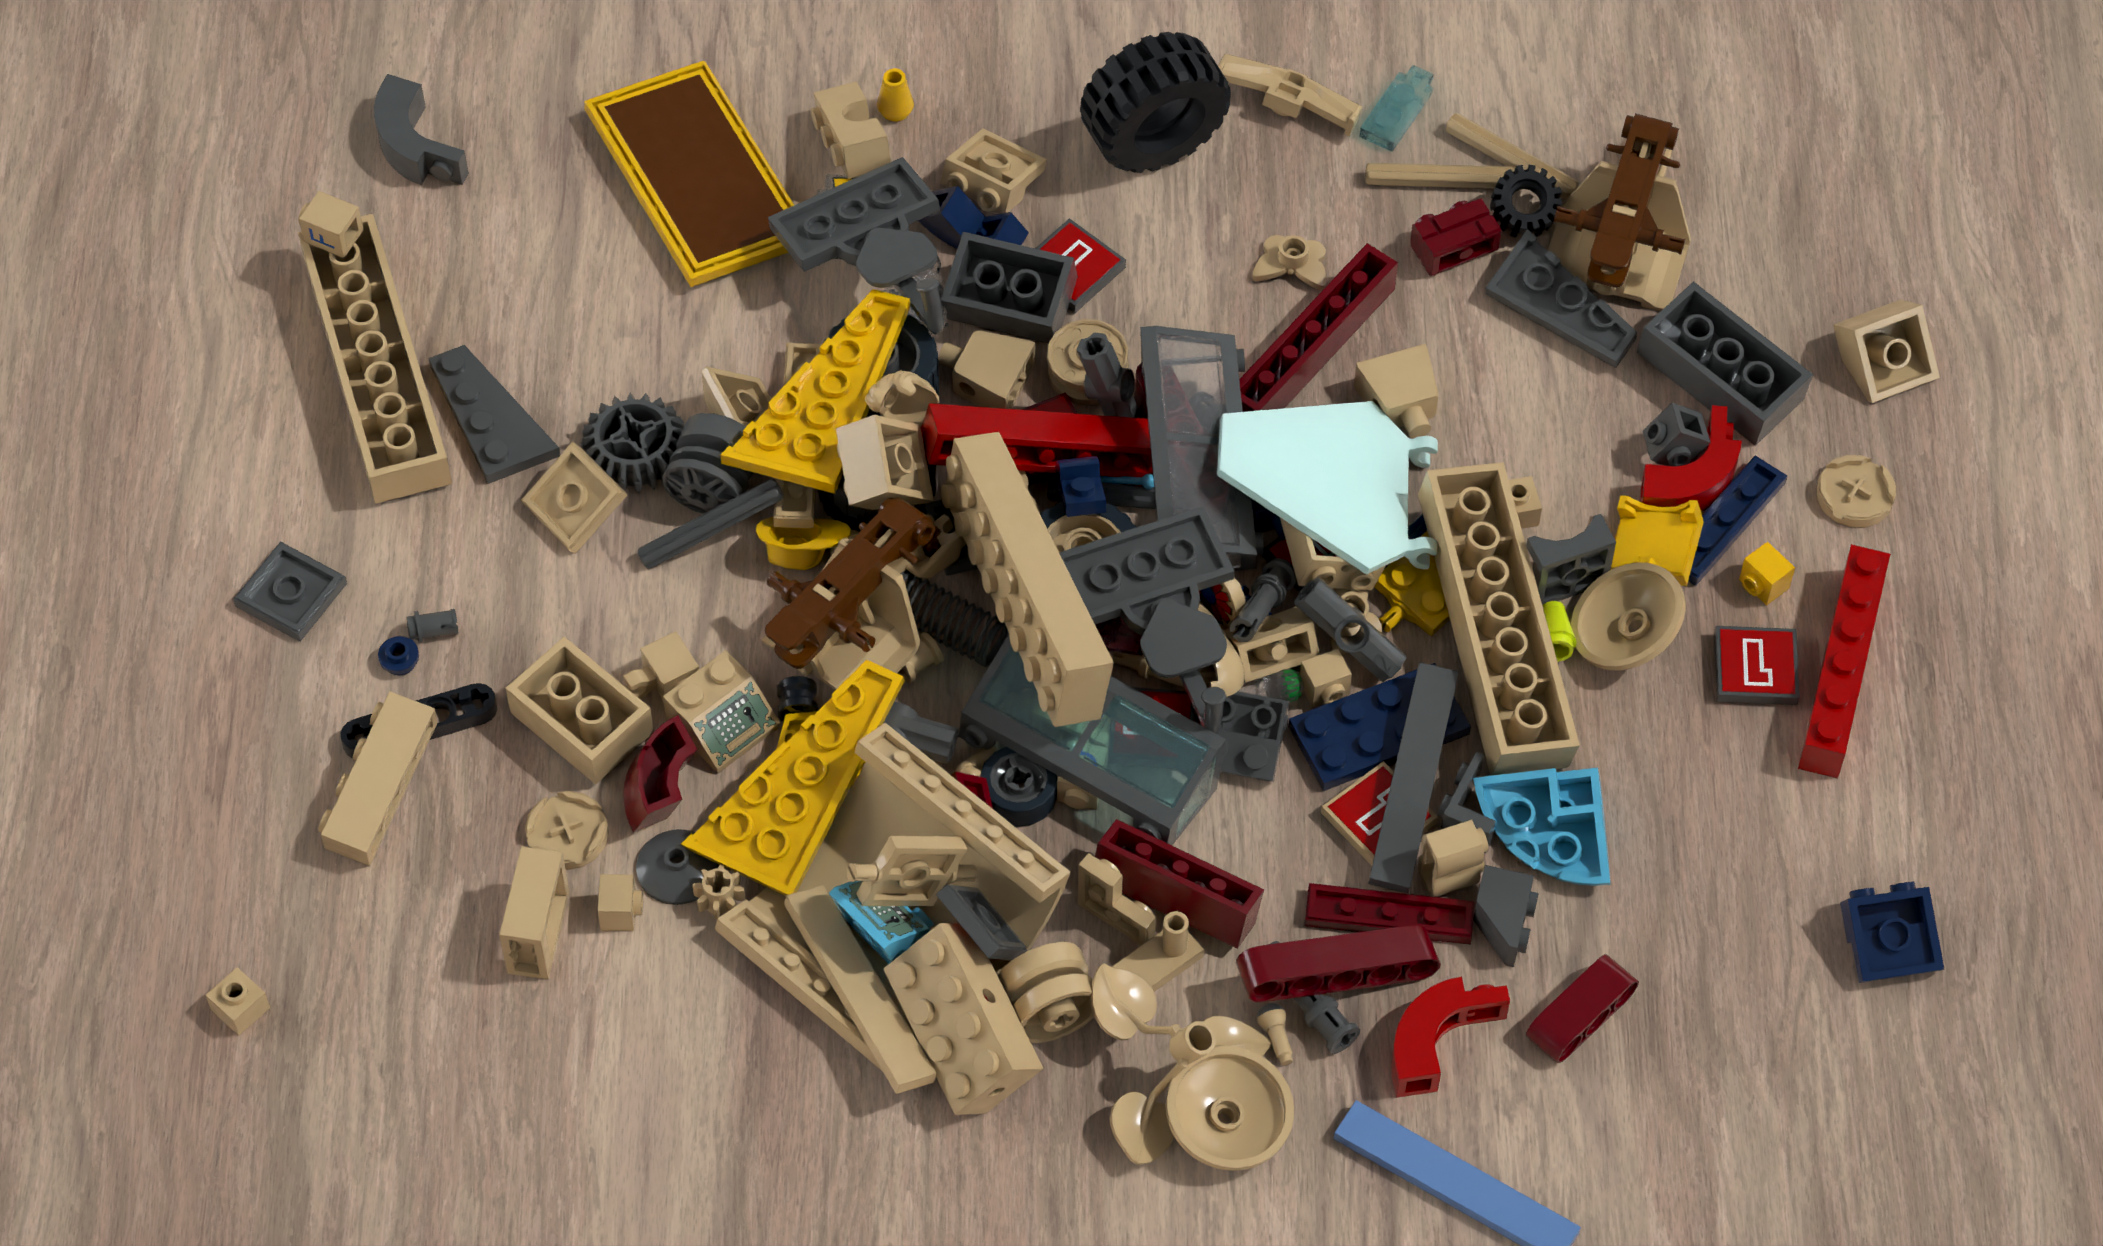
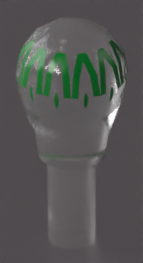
[1239,668,1304,703]

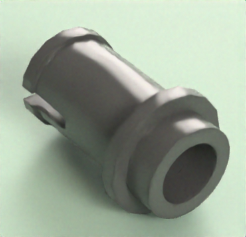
[406,609,459,643]

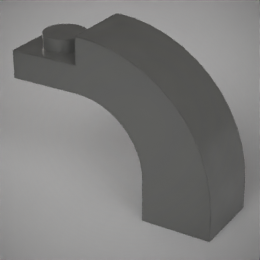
[374,74,469,185]

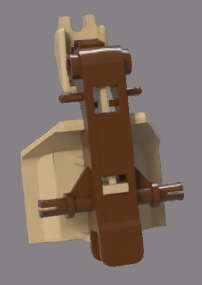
[1548,113,1691,311]
[762,498,966,690]

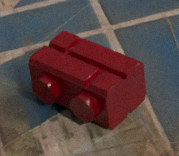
[1410,198,1501,276]

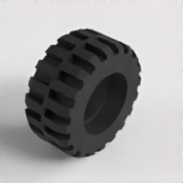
[1080,32,1231,173]

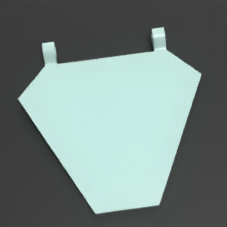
[1217,401,1438,575]

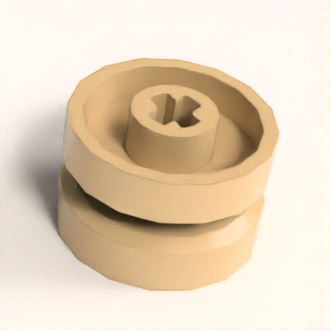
[998,942,1094,1043]

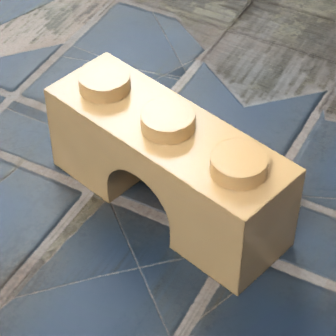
[811,81,891,179]

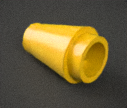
[877,68,914,122]

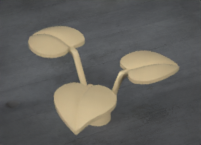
[1090,963,1272,1165]

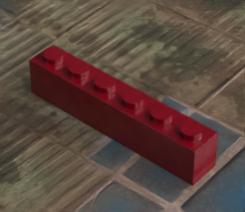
[1239,243,1398,412]

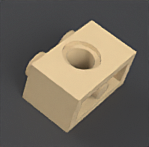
[1223,607,1320,682]

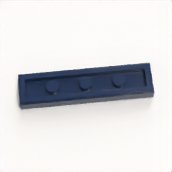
[1688,455,1788,586]

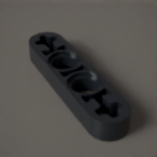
[341,683,497,759]

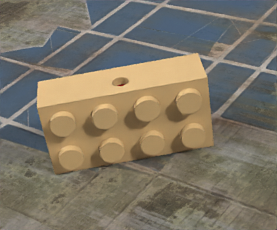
[883,923,1044,1115]

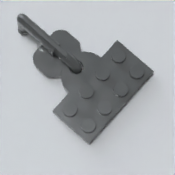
[768,157,944,335]
[1059,506,1235,734]

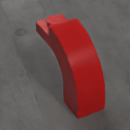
[1640,405,1742,512]
[1391,976,1510,1098]

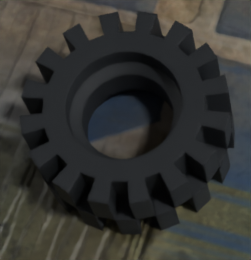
[1490,164,1562,238]

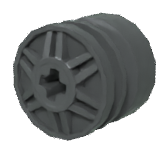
[662,413,754,514]

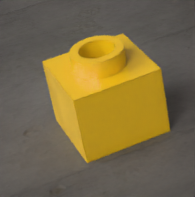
[1739,541,1795,606]

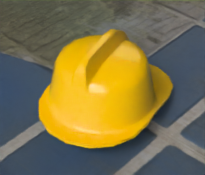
[756,516,851,570]

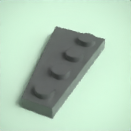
[1485,229,1637,368]
[428,345,560,484]

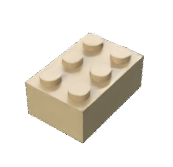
[506,637,654,785]

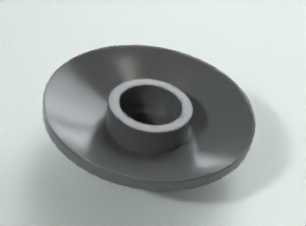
[636,829,719,905]

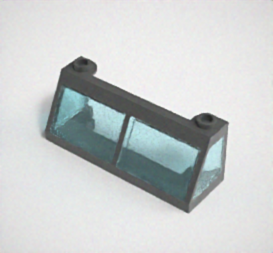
[958,635,1226,845]

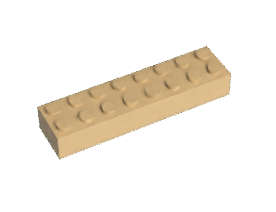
[298,214,452,504]
[941,432,1114,727]
[1418,462,1580,776]

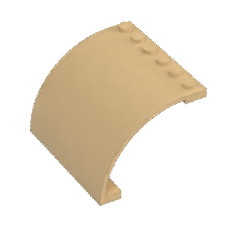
[715,723,1071,1070]

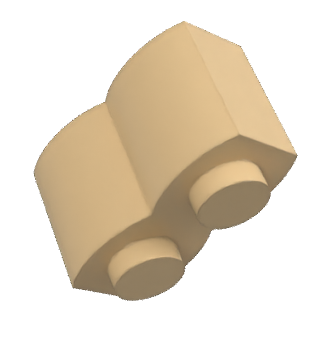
[1418,820,1489,897]

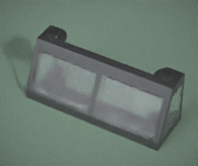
[1140,326,1264,571]

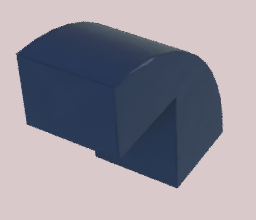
[918,186,1029,249]

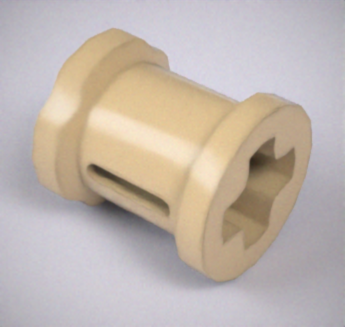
[898,632,944,684]

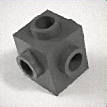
[1643,403,1711,466]

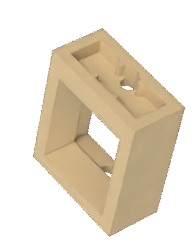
[1280,518,1386,590]
[499,845,570,980]

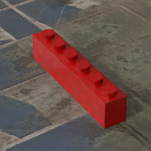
[921,403,1153,477]
[1798,544,1891,779]

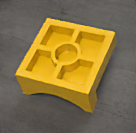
[1611,495,1704,586]

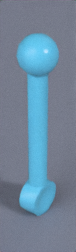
[1100,474,1154,489]

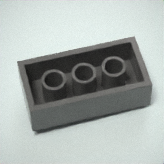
[1637,281,1813,446]

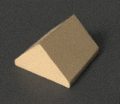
[701,366,771,426]

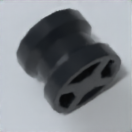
[777,676,818,722]

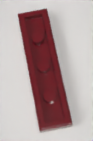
[1304,883,1475,945]

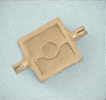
[847,836,977,906]

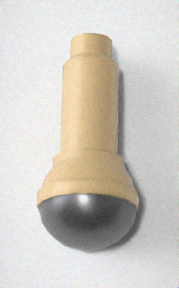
[1257,1003,1293,1066]

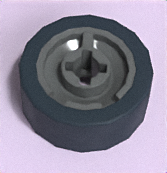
[980,747,1058,827]

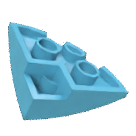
[1473,767,1611,886]

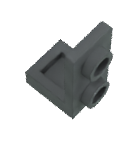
[1438,751,1496,853]

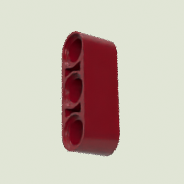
[1526,954,1639,1063]

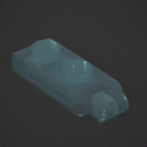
[1359,65,1434,152]

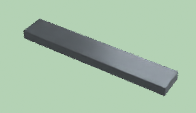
[1368,662,1459,894]

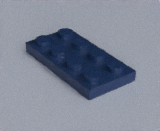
[1288,663,1471,791]

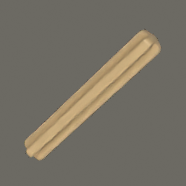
[1446,113,1579,200]
[1365,163,1514,189]

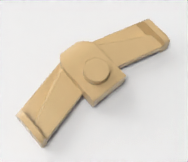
[1218,54,1362,137]

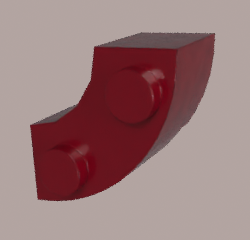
[623,715,697,833]

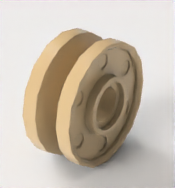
[1047,319,1129,405]

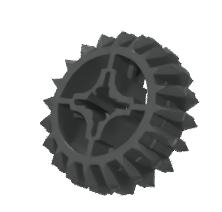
[581,392,684,493]

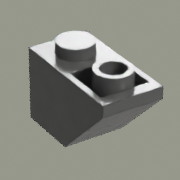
[1473,865,1539,967]

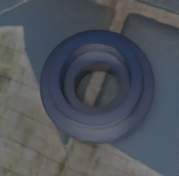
[378,636,419,676]

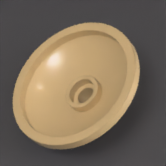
[1571,562,1686,671]
[1166,1046,1294,1171]

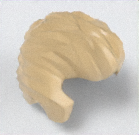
[865,370,940,427]

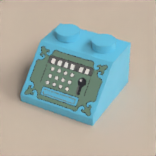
[829,881,934,964]

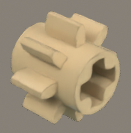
[693,864,745,919]

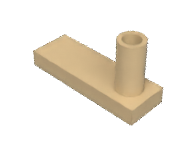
[1112,911,1204,992]

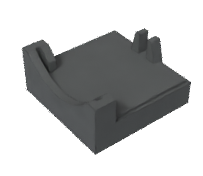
[1526,514,1616,605]

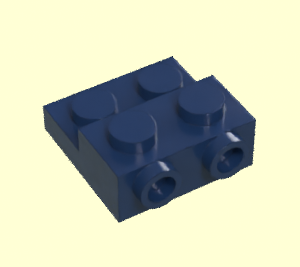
[1840,881,1944,983]

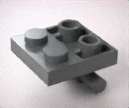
[1200,691,1289,782]

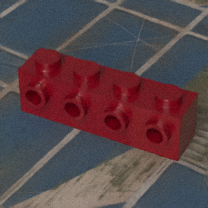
[1095,819,1264,949]

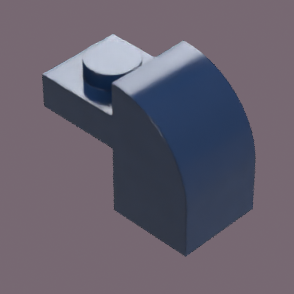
[1055,456,1106,517]

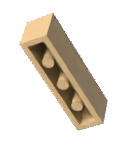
[318,691,437,866]

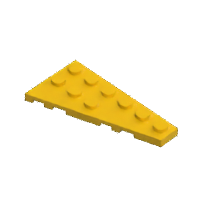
[720,289,910,494]
[681,659,905,896]

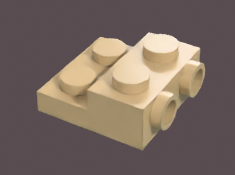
[940,128,1047,214]

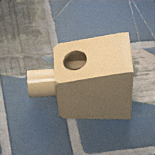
[938,330,1035,409]
[1354,344,1438,439]

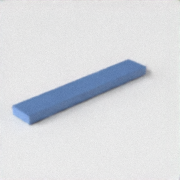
[1334,1100,1581,1246]

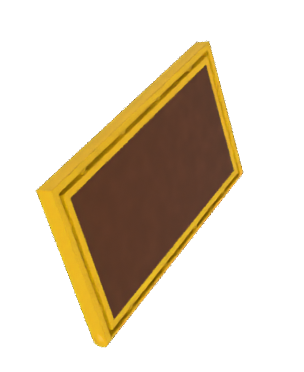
[584,61,794,287]

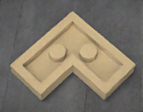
[1078,853,1156,945]

